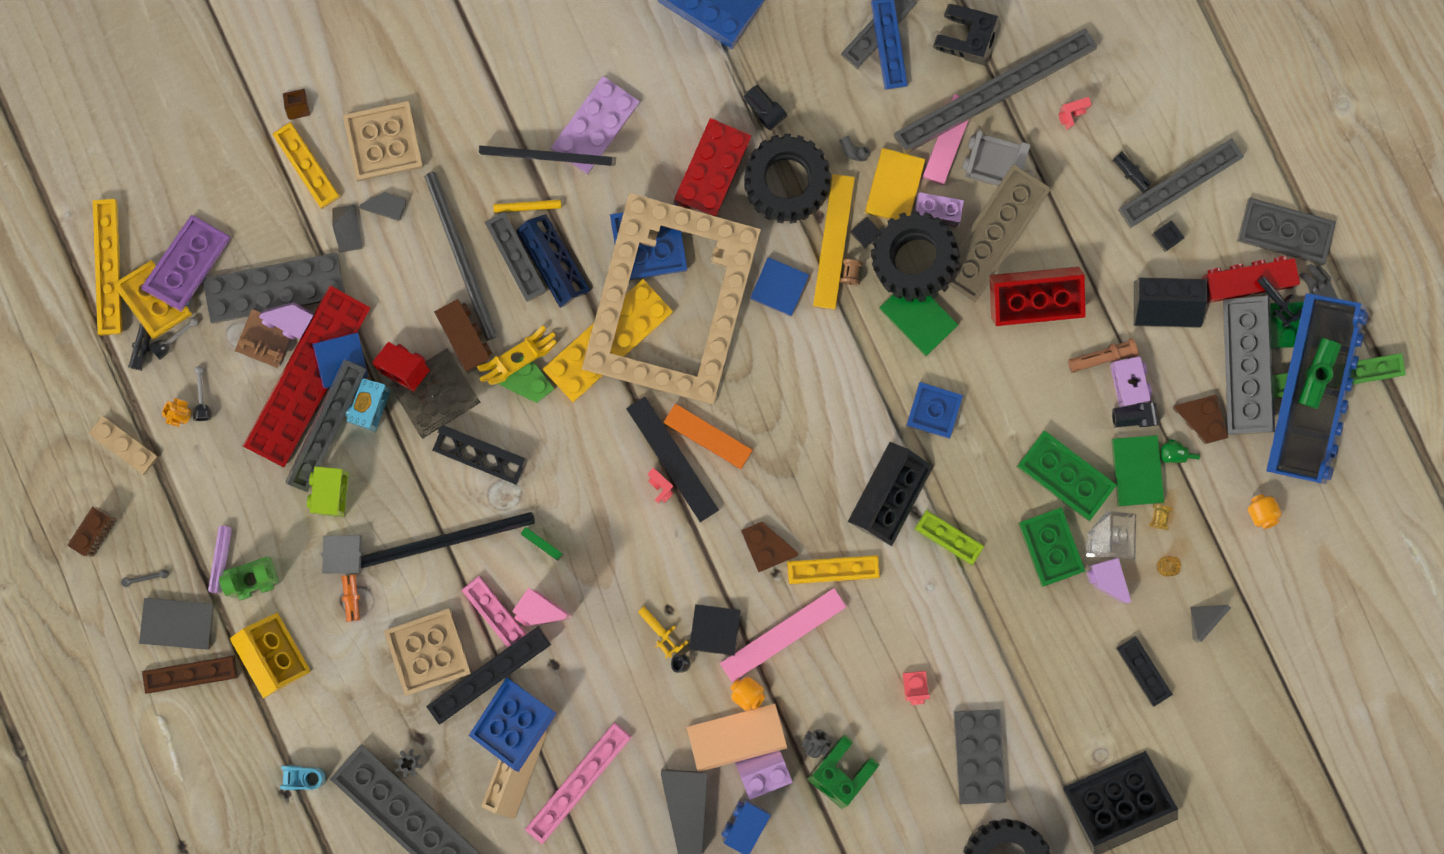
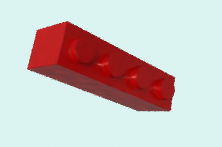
[1202,256,1300,303]

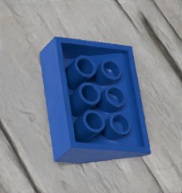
[658,0,765,49]

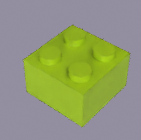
[307,466,349,517]

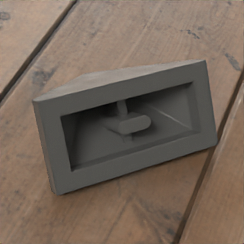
[332,204,363,253]
[1190,605,1231,642]

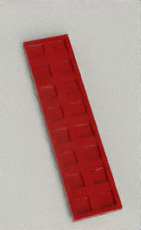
[242,285,371,468]

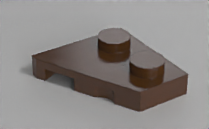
[1173,395,1229,444]
[741,522,799,573]

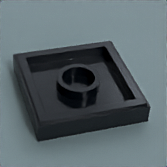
[689,604,741,656]

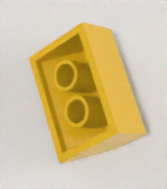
[230,612,311,699]

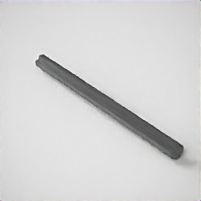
[424,172,497,341]

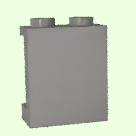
[962,130,1030,186]

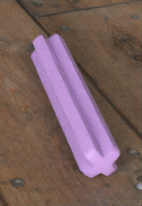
[208,525,232,593]

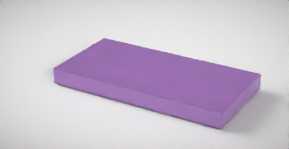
[141,214,231,312]

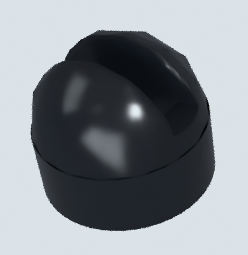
[671,654,691,673]

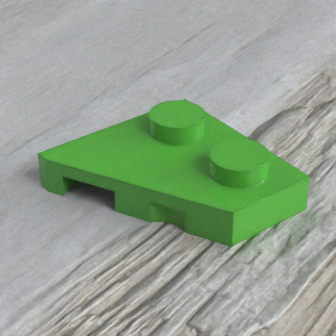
[497,356,555,403]

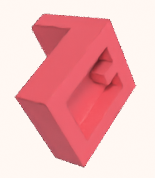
[1058,97,1092,130]
[647,468,674,504]
[902,671,930,705]

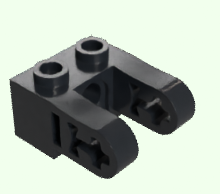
[933,4,1000,66]

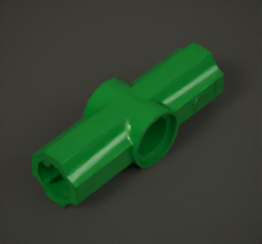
[1298,338,1341,409]

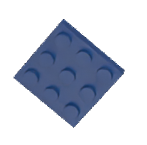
[610,204,687,281]
[468,677,557,772]

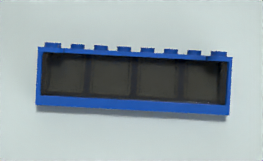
[1266,293,1369,484]

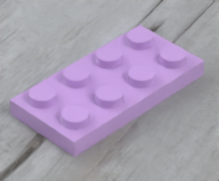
[551,76,640,175]

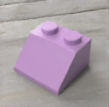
[735,750,793,800]

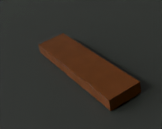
[142,655,238,694]

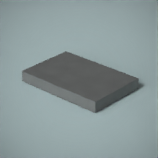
[139,598,214,650]

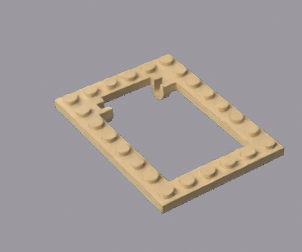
[582,193,761,404]

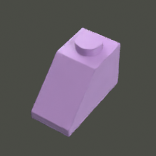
[1087,558,1131,603]

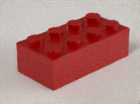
[674,118,751,217]
[989,266,1086,326]

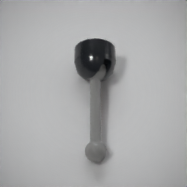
[148,318,198,360]
[193,366,212,421]

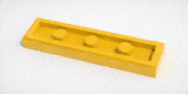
[272,122,340,209]
[787,555,880,584]

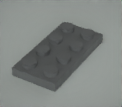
[953,709,1006,805]

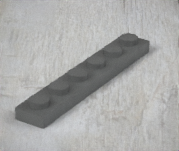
[1118,139,1244,229]
[285,359,366,492]

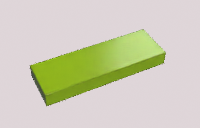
[914,510,984,566]

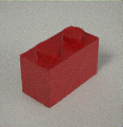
[372,342,430,392]

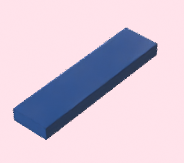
[871,0,908,90]

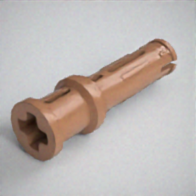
[1068,338,1138,373]

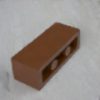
[434,299,493,374]

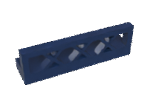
[516,214,590,308]

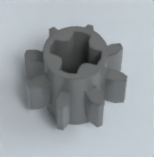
[801,729,832,758]
[394,749,423,778]

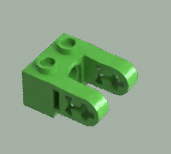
[219,556,279,601]

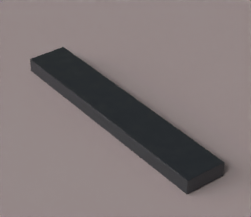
[479,145,616,166]
[626,397,719,523]
[426,626,552,725]

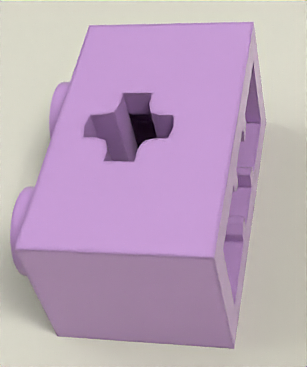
[914,192,964,227]
[1110,356,1152,407]

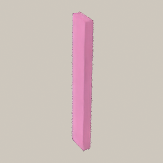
[720,588,846,682]
[525,722,631,844]

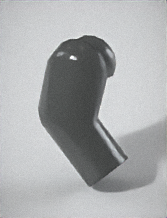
[839,136,871,162]

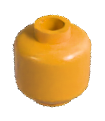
[1247,494,1282,529]
[730,677,765,711]

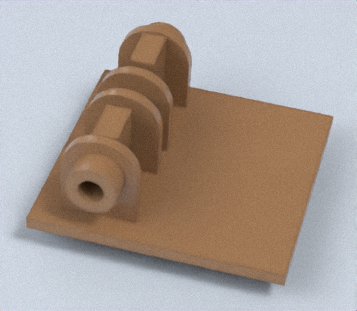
[235,309,290,368]

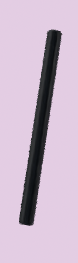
[361,512,535,568]

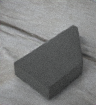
[359,192,407,221]

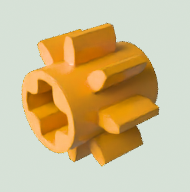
[162,398,191,427]

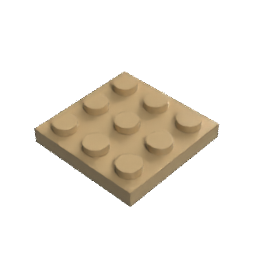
[342,101,423,182]
[384,608,472,696]

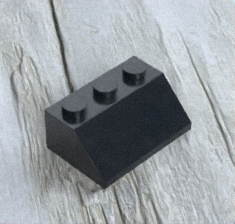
[1134,278,1207,328]

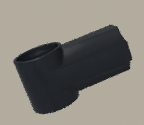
[743,84,787,131]
[1112,402,1159,428]

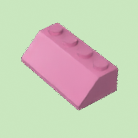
[512,588,572,626]

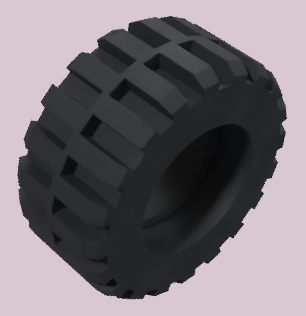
[744,134,831,224]
[871,211,960,302]
[963,819,1050,854]

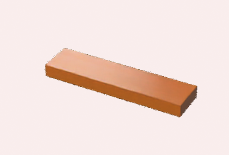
[663,404,753,470]

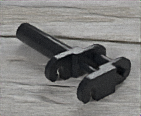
[1257,275,1303,327]

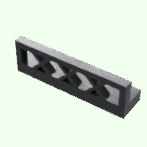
[432,424,527,485]

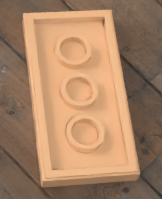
[686,704,787,772]

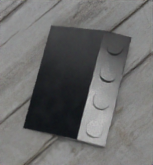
[1063,751,1178,854]

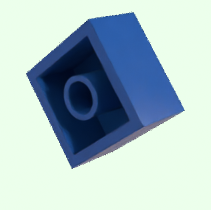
[721,799,771,854]

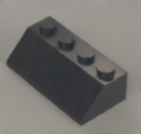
[848,442,934,546]

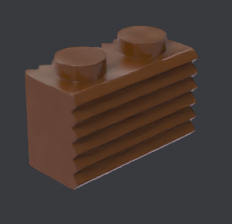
[67,506,117,557]

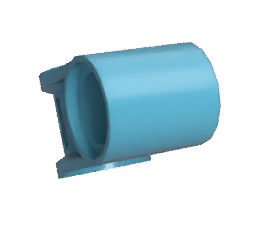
[280,765,327,790]

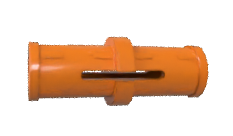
[341,575,361,622]

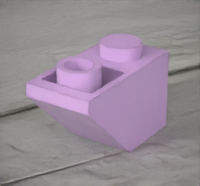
[259,302,314,340]

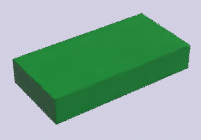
[521,527,564,561]

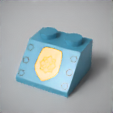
[345,378,391,432]

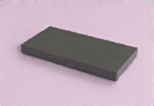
[1237,198,1336,265]

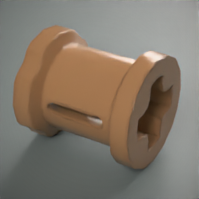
[840,259,863,286]

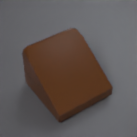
[283,88,310,120]

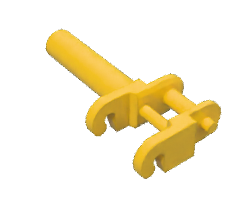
[638,606,689,659]

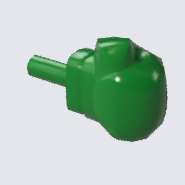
[1161,439,1200,463]

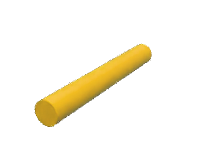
[493,199,562,213]

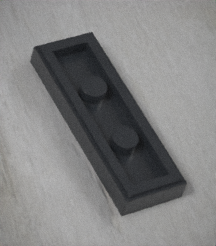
[1116,636,1173,707]

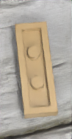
[89,416,159,475]

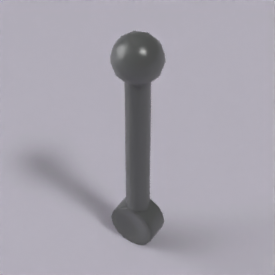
[121,569,169,587]

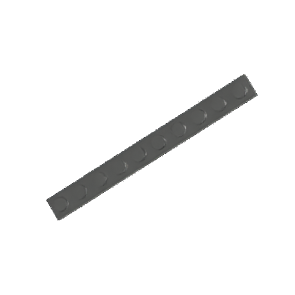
[894,28,1097,154]

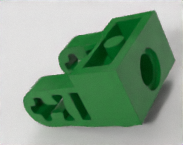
[807,734,880,809]

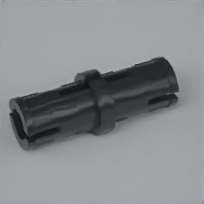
[1112,151,1153,193]
[128,323,151,371]

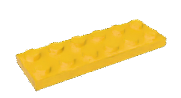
[542,279,673,403]

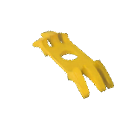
[477,325,557,385]

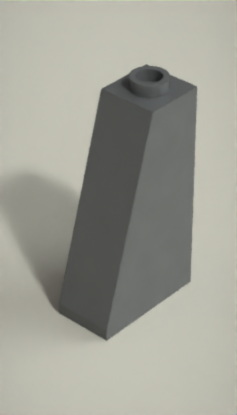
[661,769,707,854]

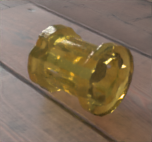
[1149,504,1173,531]
[1157,556,1182,577]

